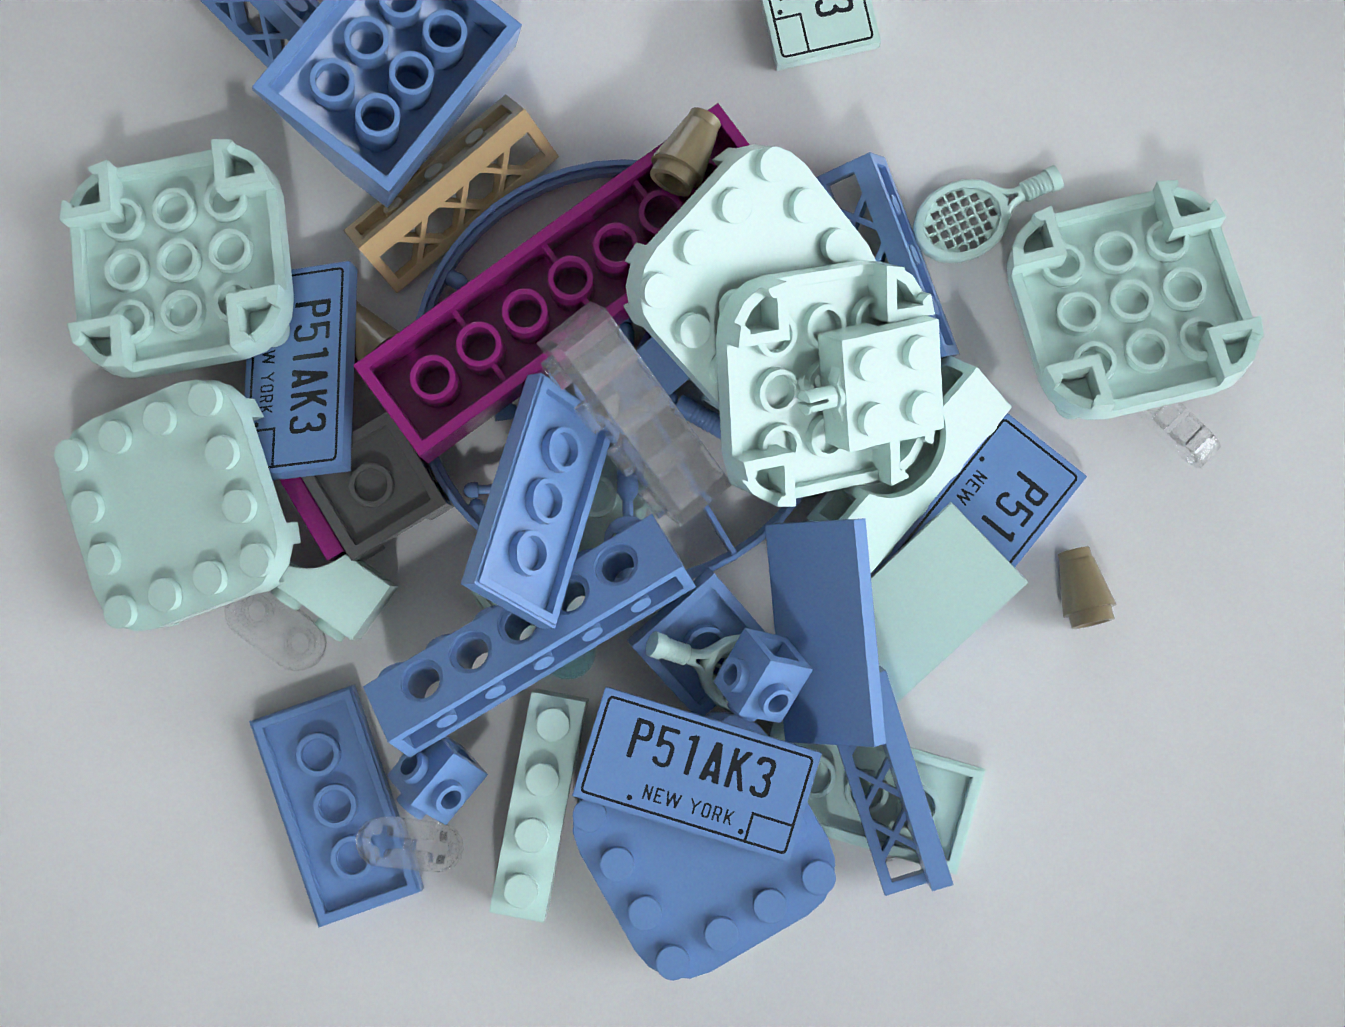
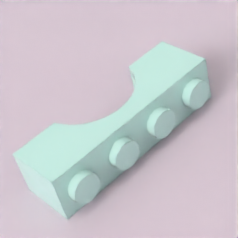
[806,356,1012,573]
[271,554,399,642]
[489,688,589,923]

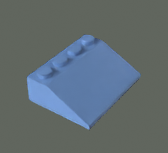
[252,0,522,208]

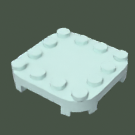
[59,139,294,378]
[623,144,876,410]
[1007,180,1264,420]
[716,260,935,507]
[54,380,301,631]

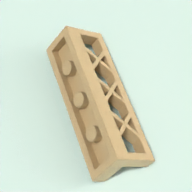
[343,94,559,293]

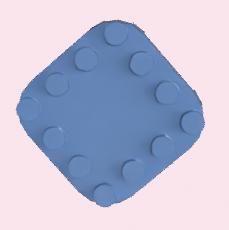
[572,711,836,981]

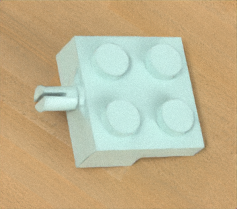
[797,316,944,452]

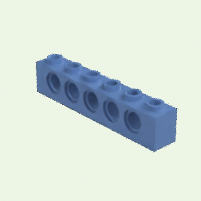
[363,514,696,758]

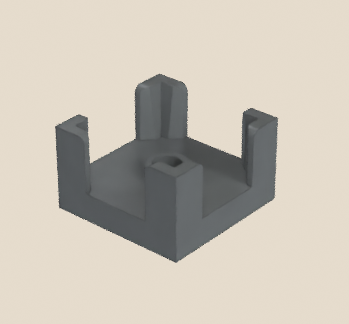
[302,411,455,561]

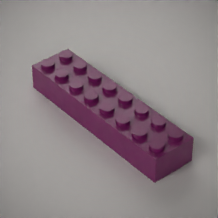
[353,103,750,463]

